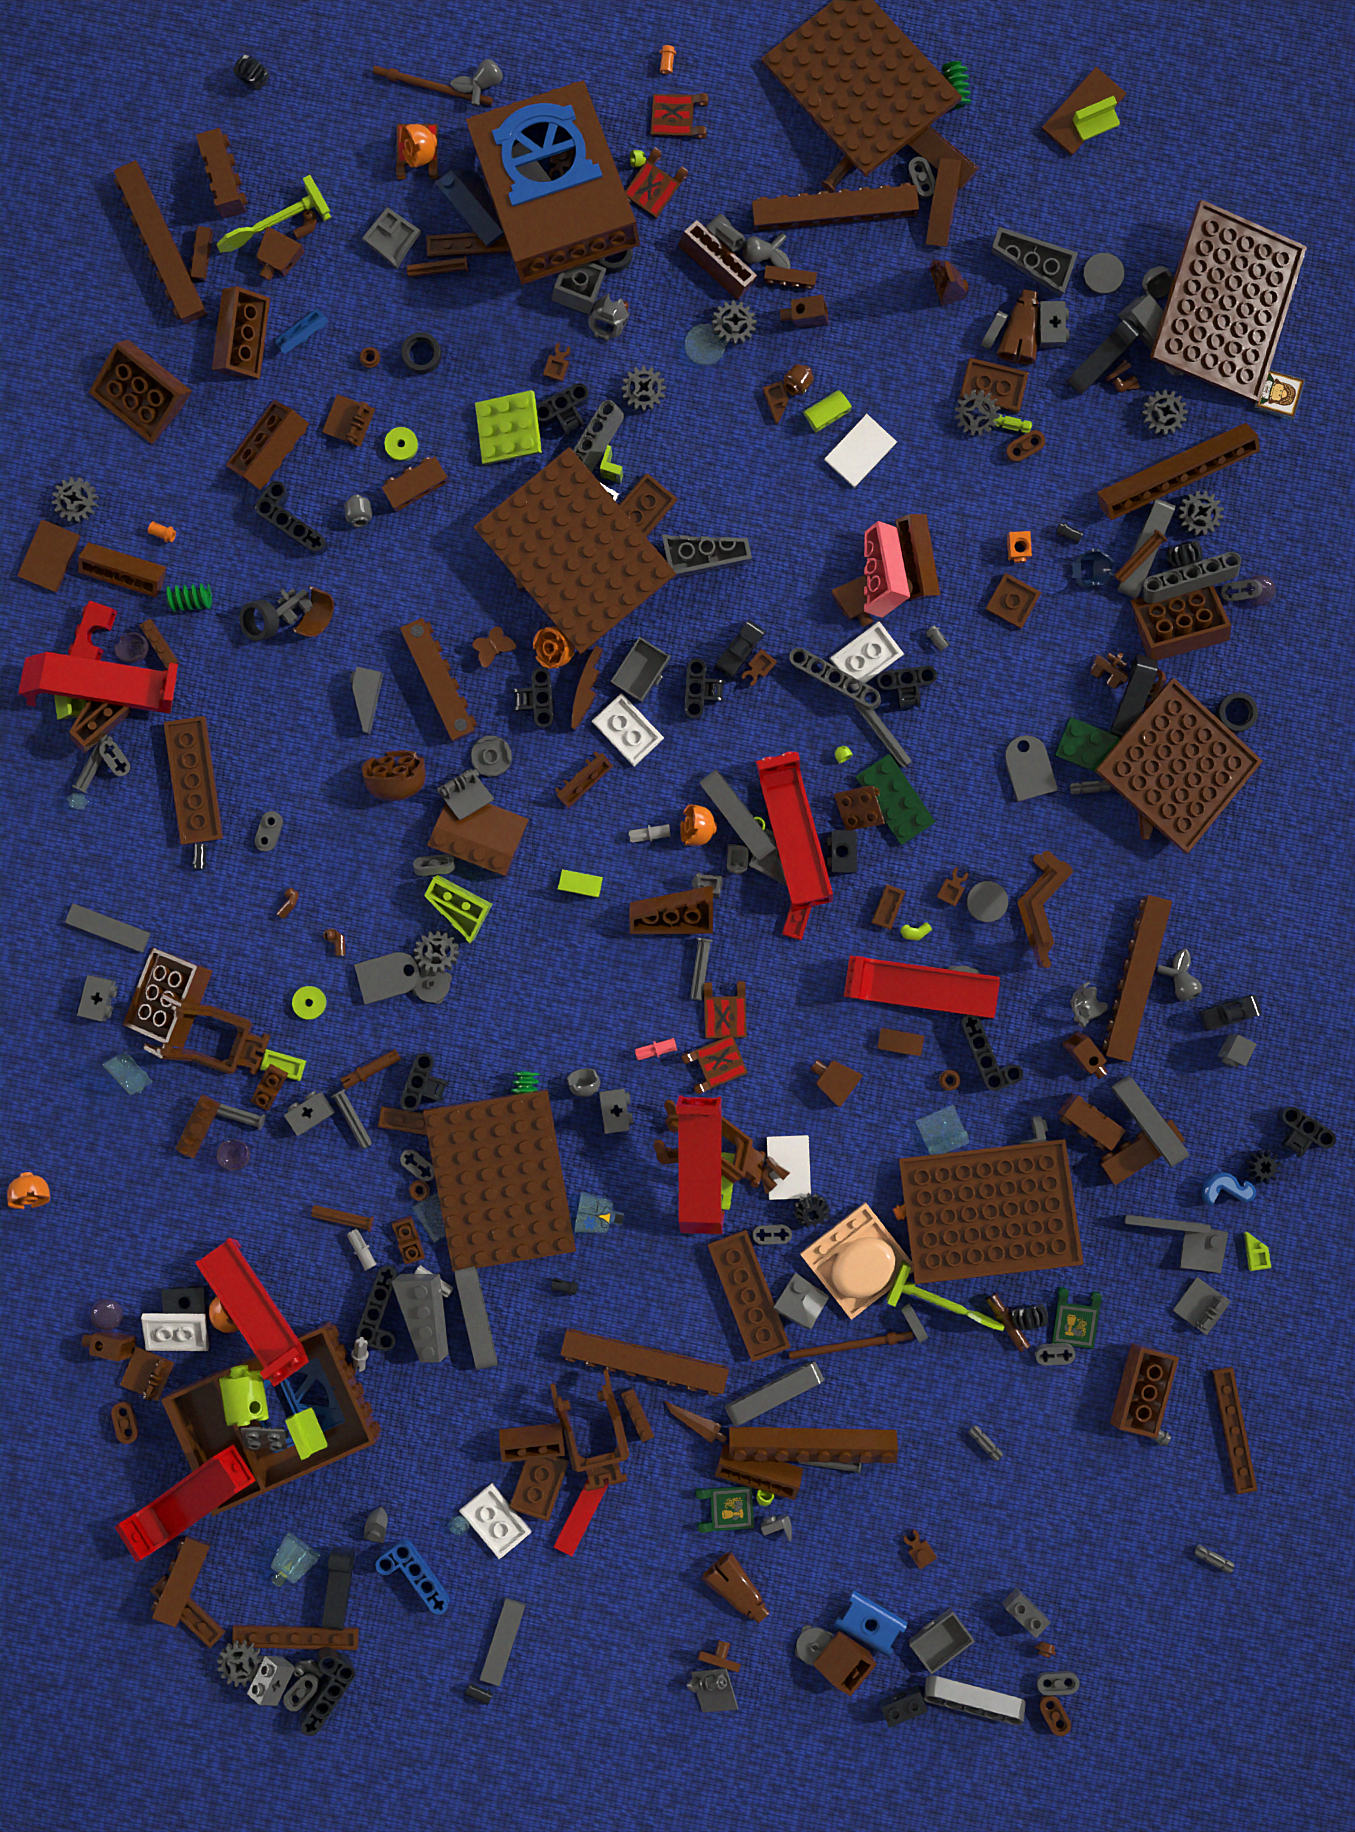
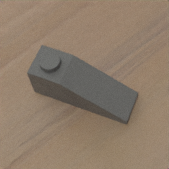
[350,667,383,735]

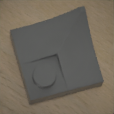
[362,207,421,269]
[749,829,787,886]
[1180,1228,1228,1273]
[772,1273,830,1330]

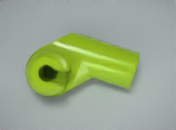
[900,922,932,941]

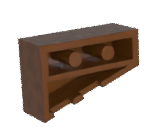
[69,700,131,753]
[1057,1093,1126,1151]

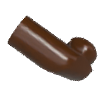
[293,210,317,239]
[277,888,299,919]
[323,928,346,956]

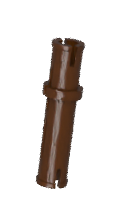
[340,1049,401,1090]
[985,1292,1031,1352]

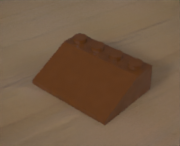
[88,340,192,444]
[1130,585,1231,660]
[427,803,529,877]
[123,947,213,1048]

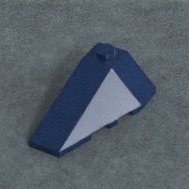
[435,170,504,247]

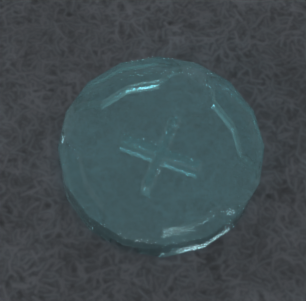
[685,324,726,366]

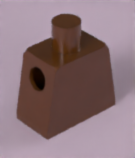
[256,226,305,281]
[780,294,829,328]
[830,575,873,628]
[1062,1031,1108,1079]
[811,1059,863,1107]
[82,1331,137,1361]

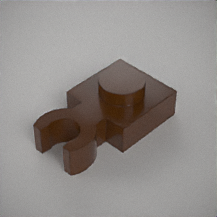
[549,143,575,180]
[543,343,571,383]
[741,648,777,687]
[936,867,968,907]
[903,1529,937,1569]

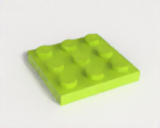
[475,390,542,465]

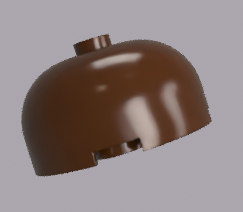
[362,750,426,801]

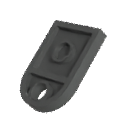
[1005,735,1058,802]
[354,952,421,1005]

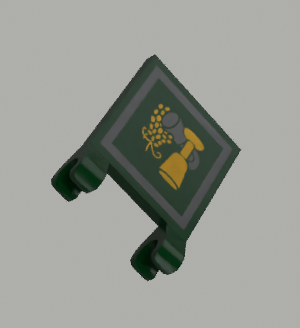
[1052,1287,1102,1349]
[695,1486,754,1533]

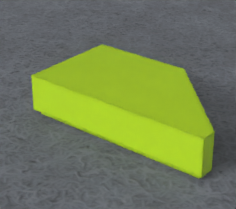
[1243,1232,1271,1271]

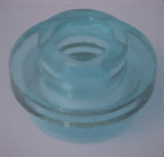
[67,793,88,809]
[449,1516,470,1536]

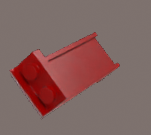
[18,652,178,714]
[756,751,833,912]
[844,955,1000,1019]
[676,1095,724,1234]
[195,1238,309,1387]
[115,1445,256,1563]

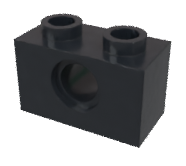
[827,830,857,873]
[162,1285,209,1314]
[879,1685,928,1727]

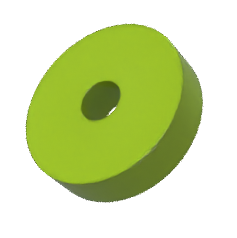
[385,427,418,461]
[292,986,327,1019]

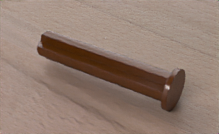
[821,155,853,193]
[406,255,469,277]
[1115,529,1167,583]
[311,1205,374,1233]

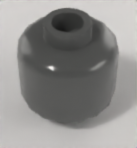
[344,495,372,528]

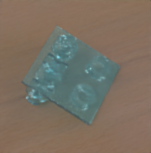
[103,1051,153,1096]
[915,1105,970,1155]

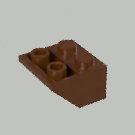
[813,1631,877,1697]

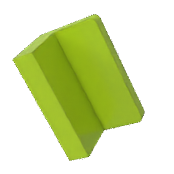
[1073,96,1120,141]
[600,445,623,483]
[557,869,603,898]
[285,1407,328,1460]

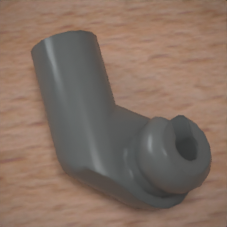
[293,1659,324,1679]

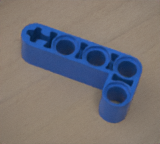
[375,1539,450,1615]

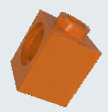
[1007,531,1032,563]

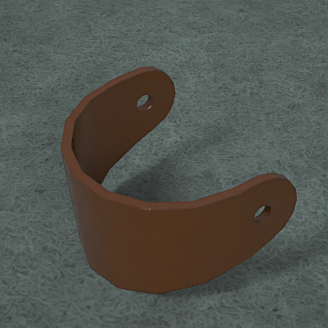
[292,585,334,637]

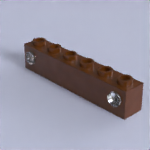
[400,617,478,742]

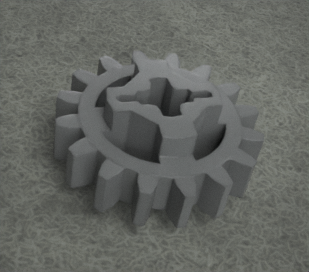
[711,300,757,347]
[622,366,666,412]
[955,390,1000,435]
[1141,390,1188,436]
[52,477,99,523]
[1177,491,1224,536]
[414,931,460,976]
[217,1640,264,1687]

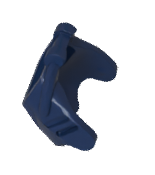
[1071,549,1115,588]

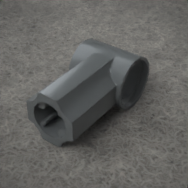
[705,213,745,252]

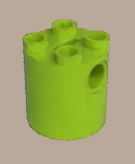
[219,1365,269,1426]

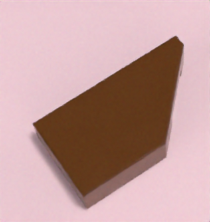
[762,381,789,425]

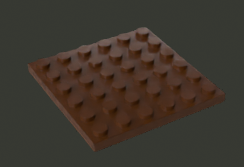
[1094,678,1263,854]

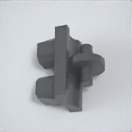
[276,588,314,625]

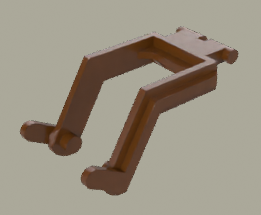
[1017,851,1073,968]
[143,993,271,1074]
[653,1100,766,1188]
[550,1369,630,1492]

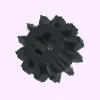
[233,55,269,90]
[1166,540,1203,568]
[1245,1149,1282,1185]
[794,1192,830,1229]
[1012,1304,1048,1330]

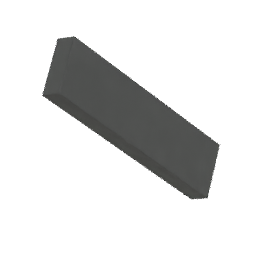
[65,903,151,953]
[1124,1214,1211,1234]
[480,1598,526,1686]

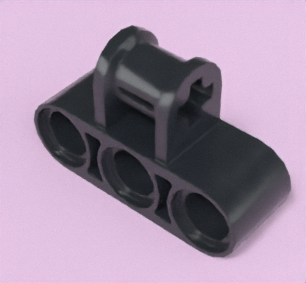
[536,383,589,435]
[715,619,766,679]
[685,658,726,720]
[876,666,937,710]
[512,667,554,730]
[1198,994,1262,1032]
[400,1053,450,1111]
[1277,1106,1336,1158]

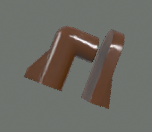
[1104,360,1140,393]
[760,1156,791,1194]

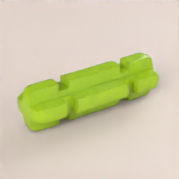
[994,414,1032,433]

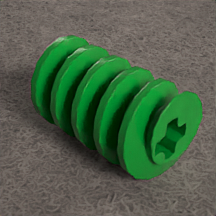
[941,61,971,110]
[166,583,212,612]
[511,1071,540,1094]

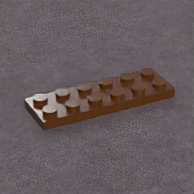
[164,716,223,845]
[707,1229,791,1362]

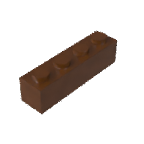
[189,226,213,282]
[764,265,817,290]
[139,619,180,669]
[621,1387,654,1442]

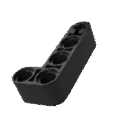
[1066,318,1140,396]
[255,481,328,555]
[1109,654,1158,738]
[960,1014,1023,1091]
[356,1264,399,1351]
[322,1546,355,1631]
[299,1647,355,1736]

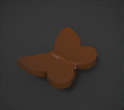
[473,627,516,668]

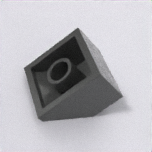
[552,262,606,315]

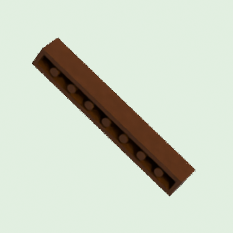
[113,160,208,325]
[752,183,919,232]
[1097,423,1260,520]
[1101,895,1173,1062]
[560,1328,729,1396]
[729,1427,898,1464]

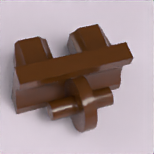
[1090,652,1129,689]

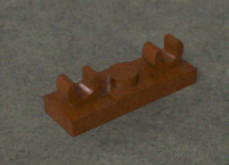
[555,752,613,808]
[176,1094,221,1159]

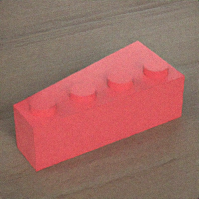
[864,521,910,618]

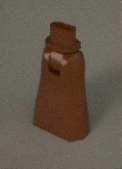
[996,289,1039,365]
[701,1551,770,1623]

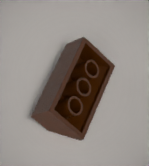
[212,286,270,379]
[225,400,309,490]
[1110,1343,1179,1438]

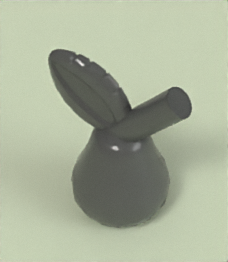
[450,59,503,107]
[742,233,790,269]
[1157,949,1202,1002]

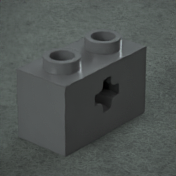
[1038,301,1069,348]
[77,975,118,1021]
[1218,1034,1257,1068]
[599,1088,634,1134]
[284,1091,336,1136]
[1002,1587,1050,1638]
[247,1656,295,1706]

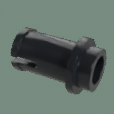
[1055,522,1083,544]
[191,844,208,870]
[551,1277,578,1296]
[465,1683,493,1705]

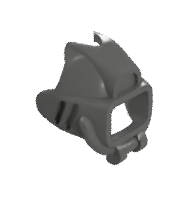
[588,294,630,342]
[1070,981,1108,1028]

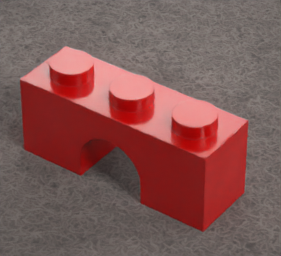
[68,600,117,661]

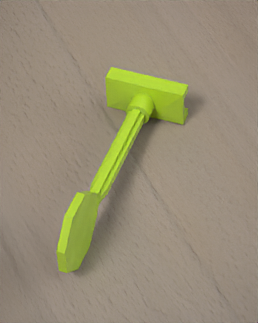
[217,175,331,253]
[886,1261,1004,1331]

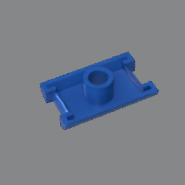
[833,1590,908,1657]

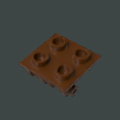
[322,394,376,447]
[834,785,885,830]
[120,1346,175,1401]

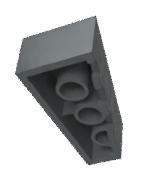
[990,227,1078,297]
[1117,294,1184,376]
[662,535,752,579]
[392,1274,448,1362]

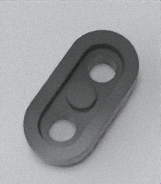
[908,157,936,199]
[255,811,283,852]
[413,854,455,876]
[1036,1671,1080,1695]
[283,1673,320,1711]

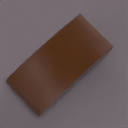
[877,1027,925,1056]
[250,1063,289,1111]
[392,1215,425,1265]

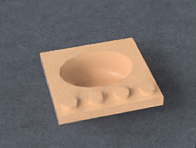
[800,1202,913,1320]

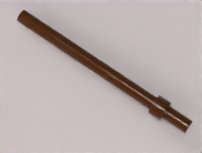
[372,65,493,106]
[789,1331,913,1360]

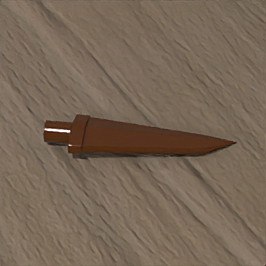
[664,1400,728,1444]

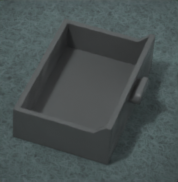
[611,636,671,703]
[907,1607,975,1674]

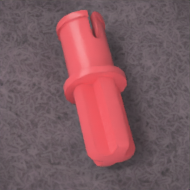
[635,1038,677,1060]

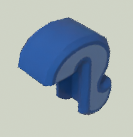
[1201,1171,1256,1206]

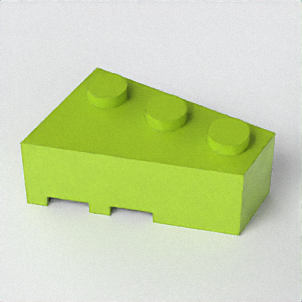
[424,875,493,943]

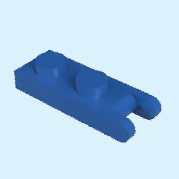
[275,308,329,353]

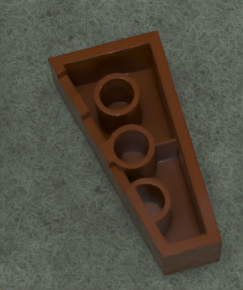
[196,128,248,219]
[629,885,713,934]

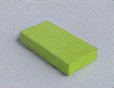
[260,1049,307,1081]

